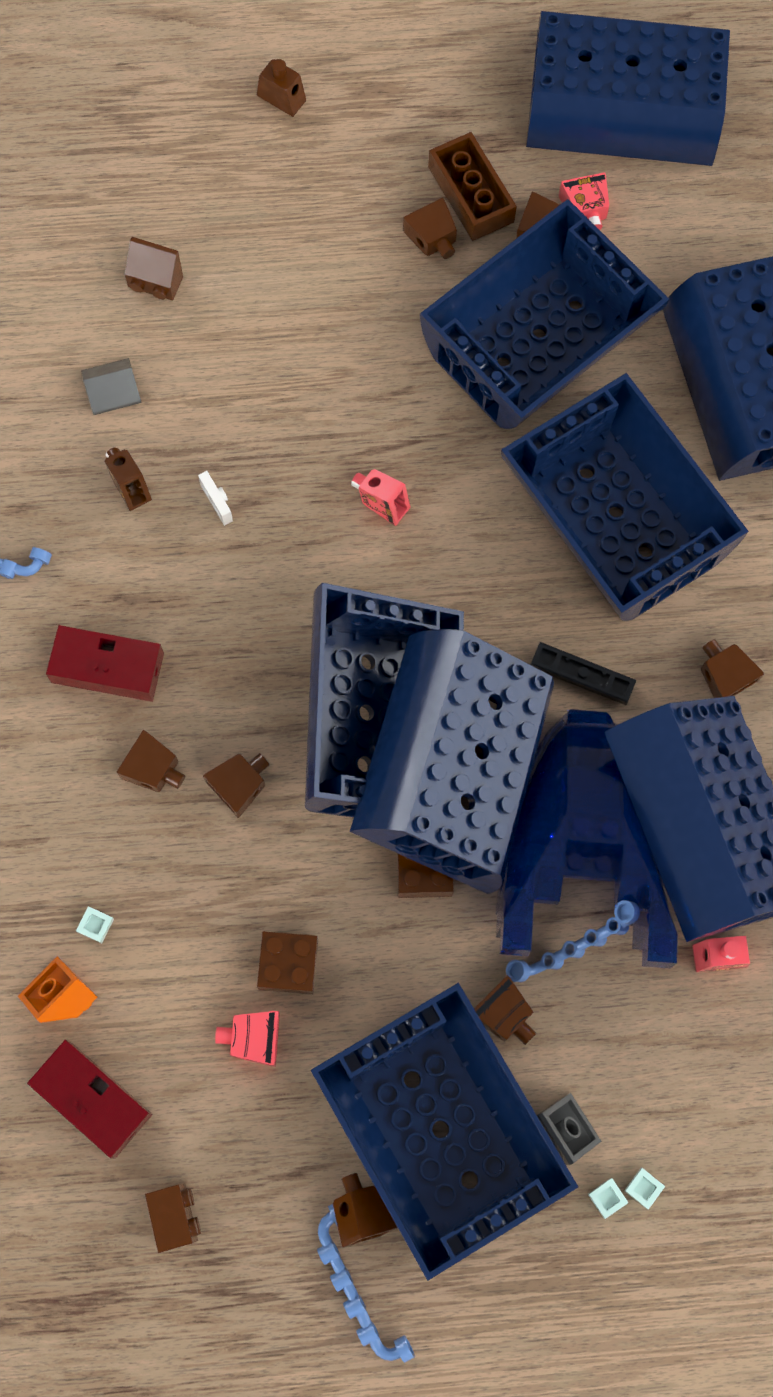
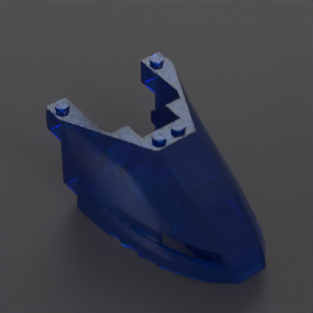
[496,709,678,969]

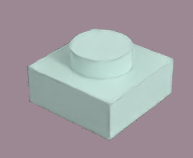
[76,906,114,944]
[624,1168,665,1209]
[588,1178,628,1219]

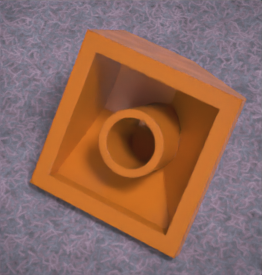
[18,956,97,1023]

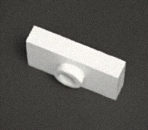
[198,471,233,526]

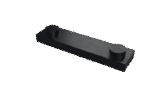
[530,642,636,705]

